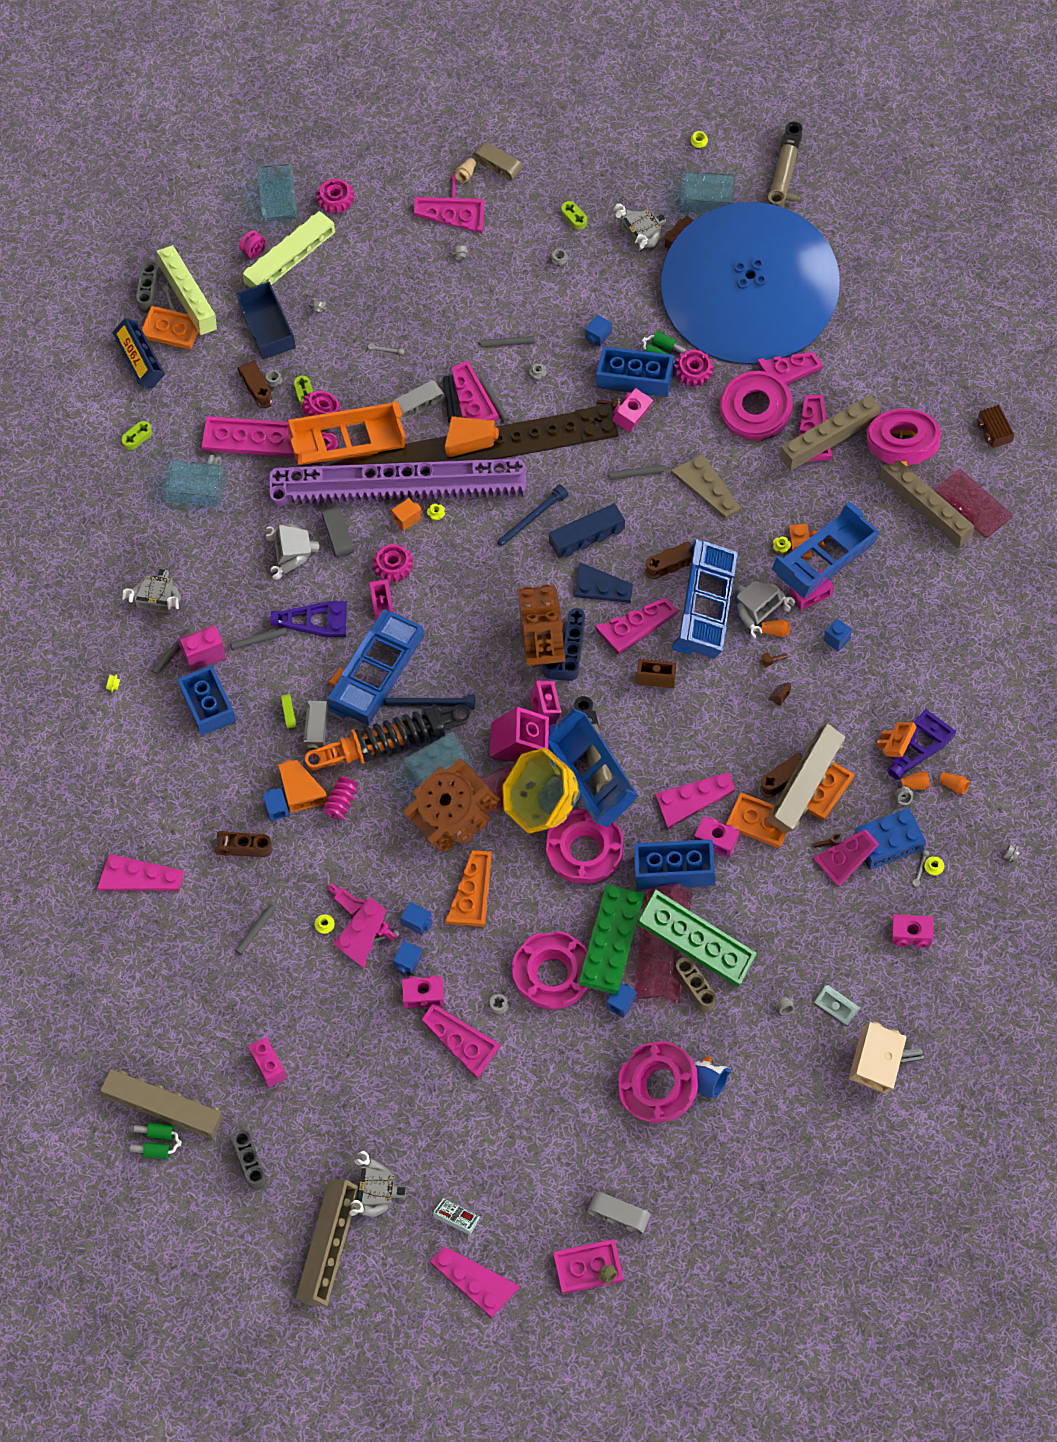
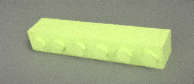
[243,211,335,288]
[157,245,217,335]

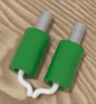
[642,331,686,366]
[130,1123,182,1160]

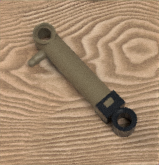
[767,121,803,208]
[574,696,628,794]

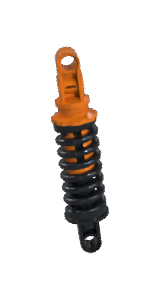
[305,704,470,770]

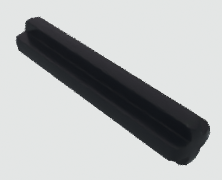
[443,375,458,423]

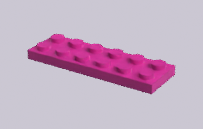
[202,416,295,457]

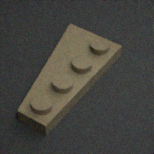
[671,454,741,519]

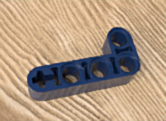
[543,608,585,681]

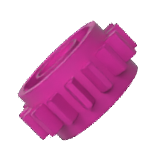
[316,179,355,214]
[674,349,714,387]
[301,391,342,417]
[373,543,413,583]

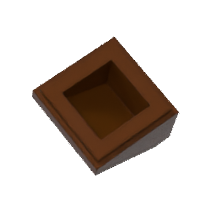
[769,682,791,706]

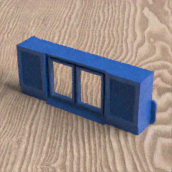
[772,502,880,599]
[672,539,738,658]
[328,609,425,726]
[548,709,639,827]

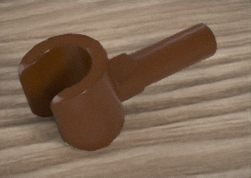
[597,398,622,411]
[760,653,788,667]
[814,833,842,847]

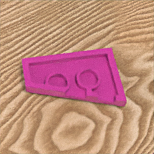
[757,352,822,385]
[813,830,879,886]
[333,897,387,968]

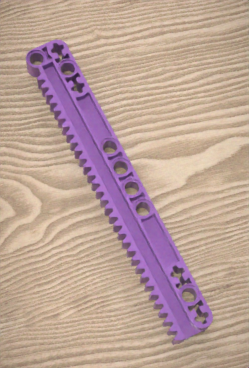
[269,459,526,507]

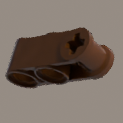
[237,360,273,408]
[645,542,693,579]
[760,753,802,798]
[214,831,273,857]

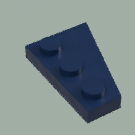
[575,562,633,603]

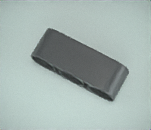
[136,261,159,312]
[321,506,354,557]
[232,1129,266,1190]

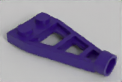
[270,601,347,637]
[887,709,956,780]

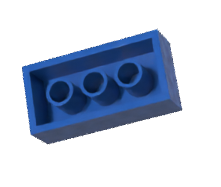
[596,346,674,397]
[634,839,715,889]

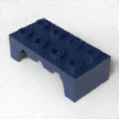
[236,281,296,360]

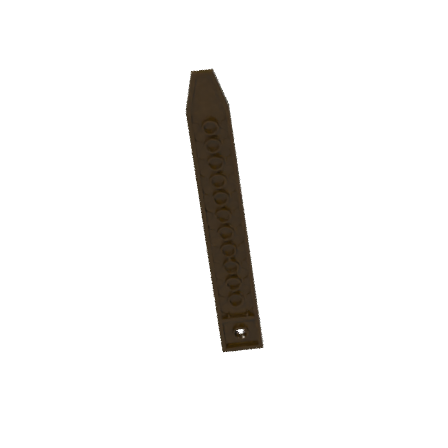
[329,404,619,478]

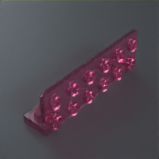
[635,884,692,1004]

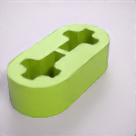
[561,201,587,230]
[294,376,313,406]
[122,421,152,450]
[281,694,296,729]

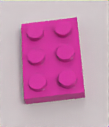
[553,1239,624,1295]

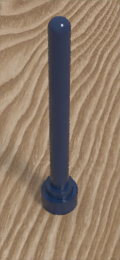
[498,484,568,546]
[384,694,475,710]

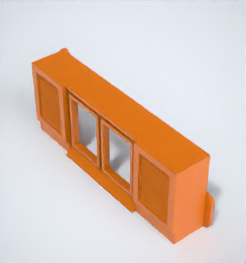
[288,401,406,465]

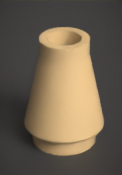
[455,158,476,183]

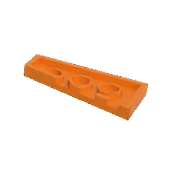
[445,850,492,927]

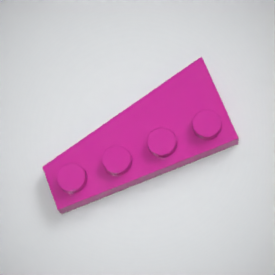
[414,197,485,233]
[452,361,499,421]
[799,395,832,462]
[595,598,678,655]
[655,772,735,830]
[97,854,185,891]
[422,1004,500,1079]
[430,1246,520,1318]

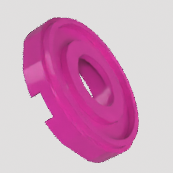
[720,371,793,441]
[867,408,941,465]
[546,809,623,884]
[512,931,588,1010]
[618,1041,698,1124]

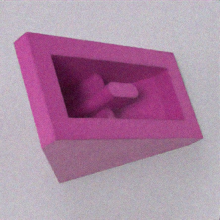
[369,579,393,619]

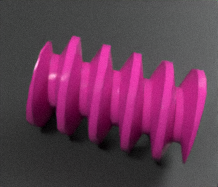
[323,776,358,820]

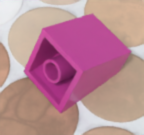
[176,625,226,672]
[490,707,549,762]

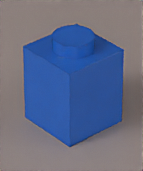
[585,314,612,347]
[824,618,852,652]
[262,788,289,821]
[400,902,433,935]
[393,941,423,975]
[606,984,636,1018]

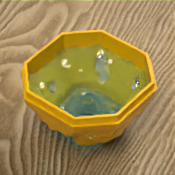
[502,748,580,834]

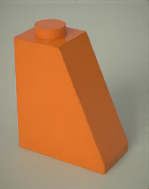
[445,417,499,457]
[278,760,327,813]

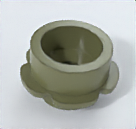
[598,1265,618,1284]

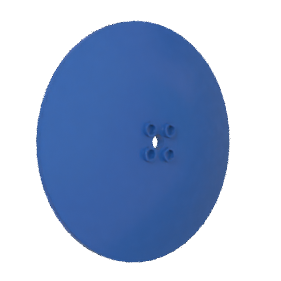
[661,202,840,364]

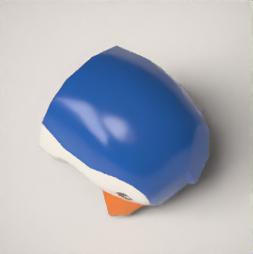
[695,1056,731,1098]

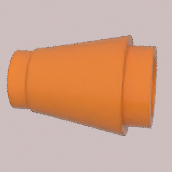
[762,619,790,638]
[901,771,930,790]
[939,772,970,795]

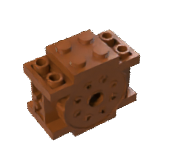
[517,584,565,666]
[403,758,500,852]

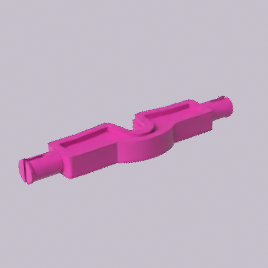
[327,883,397,942]

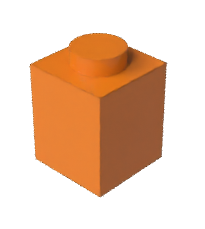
[391,498,421,531]

